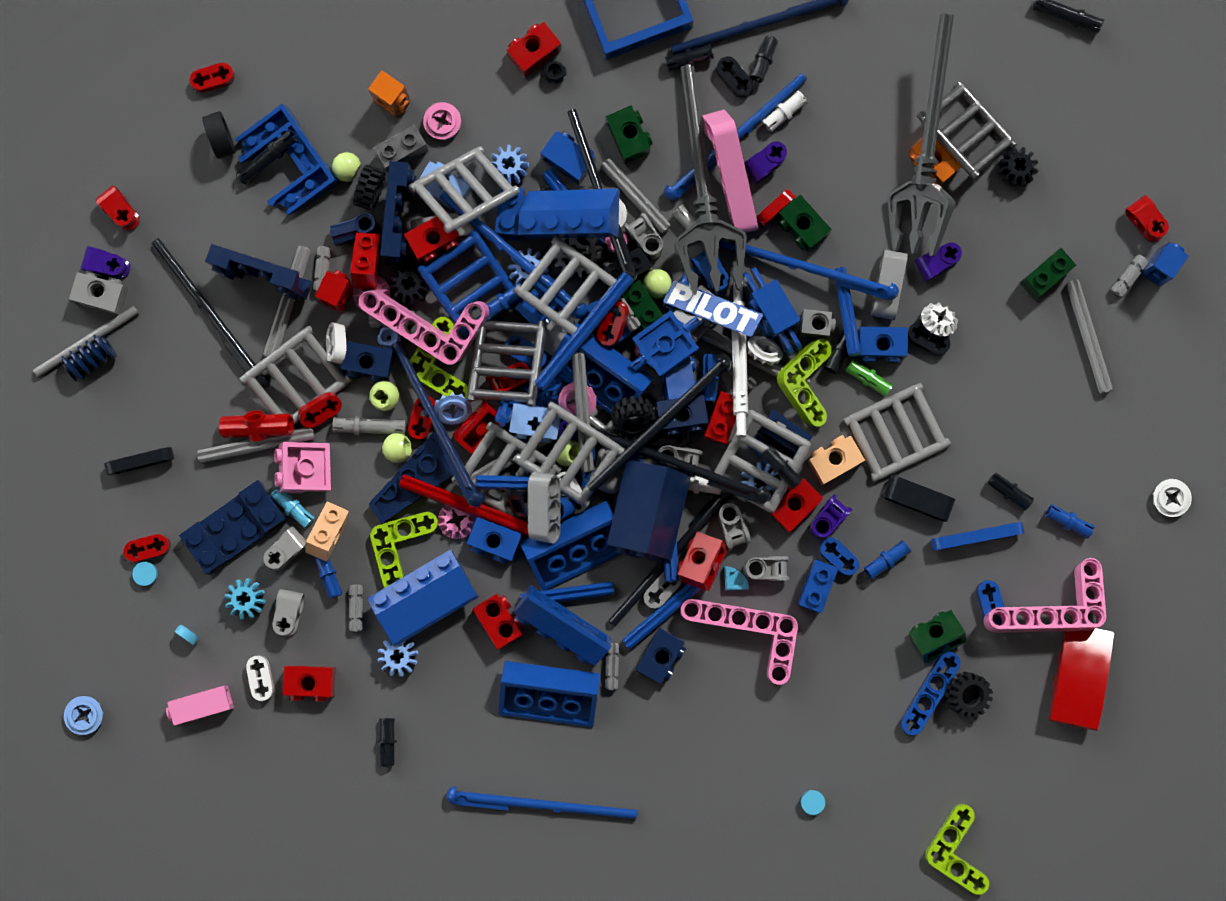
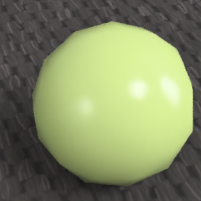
[332,152,361,182]
[642,269,672,299]
[369,381,399,411]
[382,433,412,463]
[554,439,580,467]

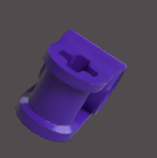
[744,141,787,184]
[914,242,962,282]
[81,246,131,279]
[809,494,852,539]

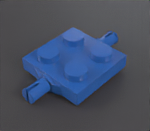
[630,310,702,378]

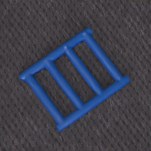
[417,229,523,339]

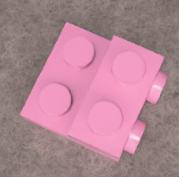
[274,442,331,493]

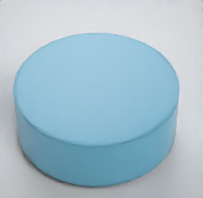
[132,562,158,586]
[174,625,199,645]
[800,790,825,815]

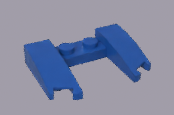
[235,104,340,215]

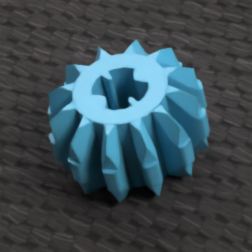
[224,579,266,619]

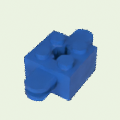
[743,267,802,356]

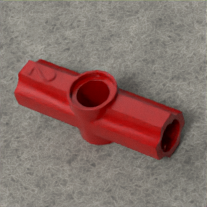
[219,410,294,442]

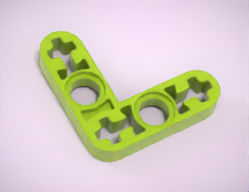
[410,317,468,398]
[777,339,831,427]
[370,512,438,588]
[925,804,989,895]

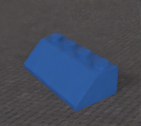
[518,189,620,239]
[546,323,654,414]
[520,501,622,590]
[367,549,479,647]
[514,585,611,665]
[498,661,600,727]

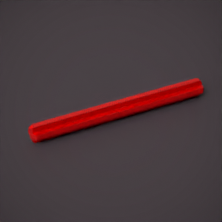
[399,475,529,537]

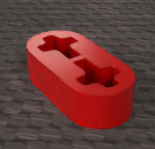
[189,63,235,93]
[756,189,796,227]
[597,301,629,346]
[298,392,342,428]
[408,396,435,440]
[123,534,171,562]

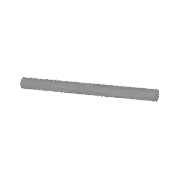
[33,306,139,377]

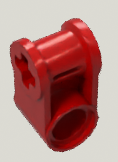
[95,185,140,231]
[1125,195,1169,242]
[485,363,530,392]

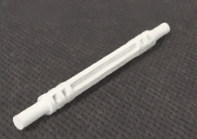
[732,281,748,438]

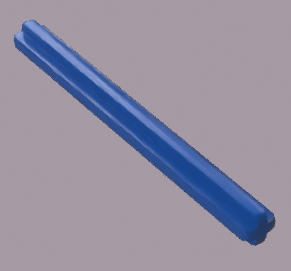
[535,272,633,390]

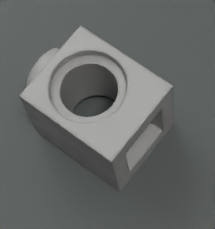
[799,309,836,339]

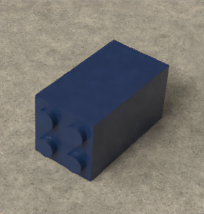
[607,460,691,563]

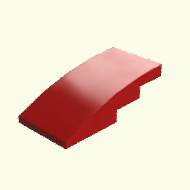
[1049,622,1114,731]

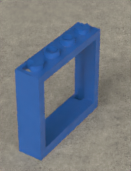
[582,0,694,60]

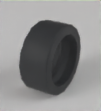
[202,111,236,159]

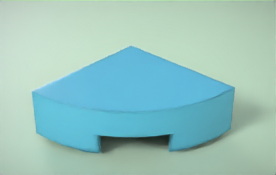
[724,566,749,590]

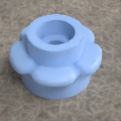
[377,326,401,349]

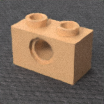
[807,435,865,486]
[306,502,349,562]

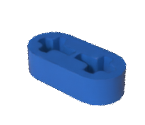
[505,335,547,368]
[819,537,859,576]
[976,580,1004,625]

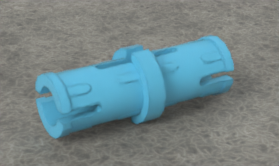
[270,487,315,529]

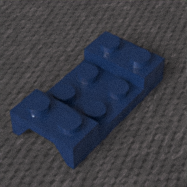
[380,161,417,266]
[205,244,313,301]
[179,480,288,575]

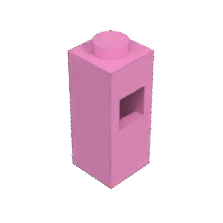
[166,685,234,725]

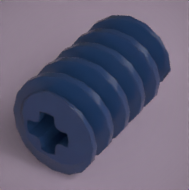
[61,335,117,382]

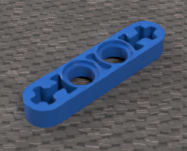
[931,522,1024,551]
[900,652,961,735]

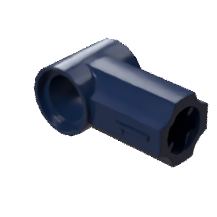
[330,213,380,247]

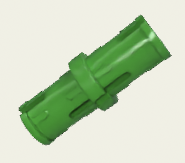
[845,359,893,397]

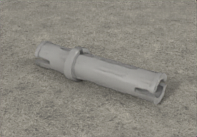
[333,416,406,435]

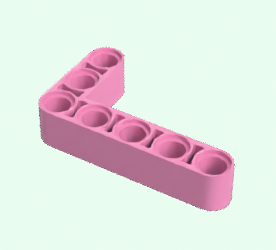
[701,109,758,233]
[359,290,489,364]
[984,558,1106,633]
[680,599,798,685]

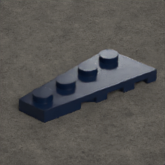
[369,431,454,524]

